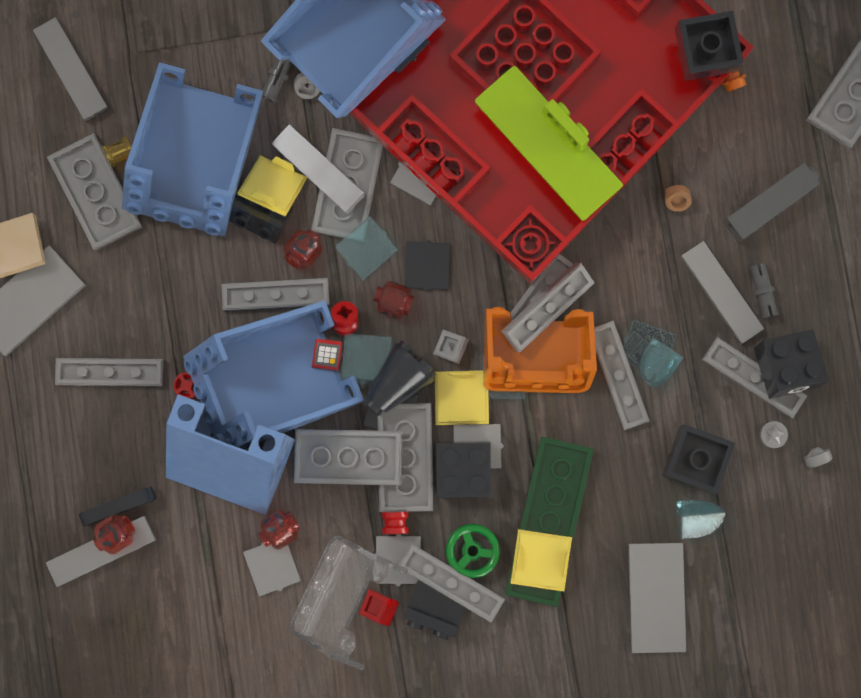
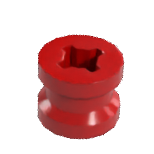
[331,301,358,335]
[173,372,197,400]
[382,512,409,534]

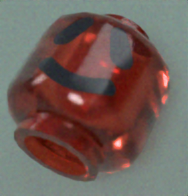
[283,229,323,270]
[373,281,414,319]
[258,510,300,550]
[93,514,135,555]

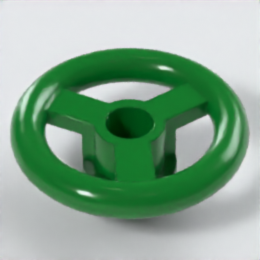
[446,524,500,578]

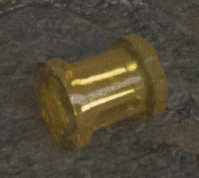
[102,135,132,168]

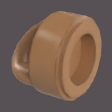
[665,185,692,211]

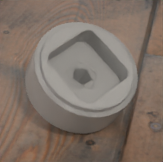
[294,72,320,99]
[759,421,788,448]
[804,447,833,468]

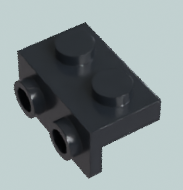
[229,196,294,243]

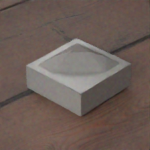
[433,330,469,364]

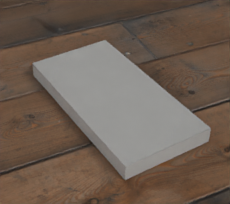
[806,39,861,149]
[311,128,383,242]
[47,133,142,251]
[0,245,86,356]
[378,403,433,512]
[294,429,403,485]
[628,543,686,653]

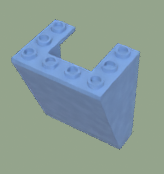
[261,0,446,118]
[122,62,263,237]
[183,300,364,449]
[166,394,295,515]

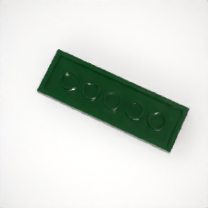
[504,436,594,607]

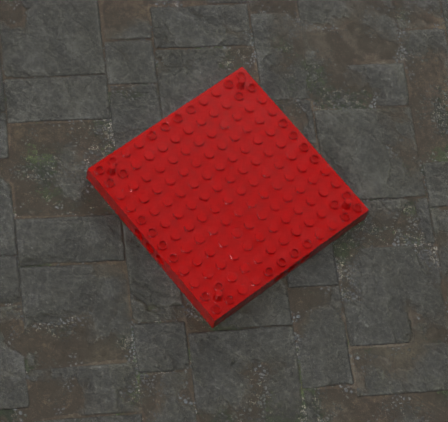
[349,0,754,284]

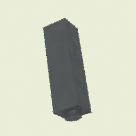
[723,162,820,243]

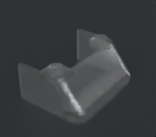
[291,536,409,670]

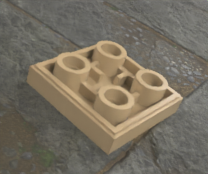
[0,213,46,278]

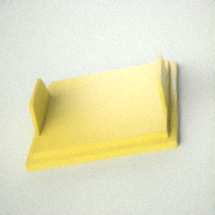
[237,155,308,217]
[435,371,489,425]
[511,529,572,591]

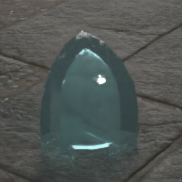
[640,338,683,387]
[676,500,725,539]

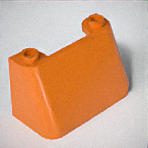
[483,307,597,393]

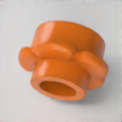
[721,71,746,92]

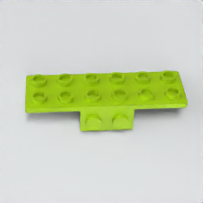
[475,66,623,221]

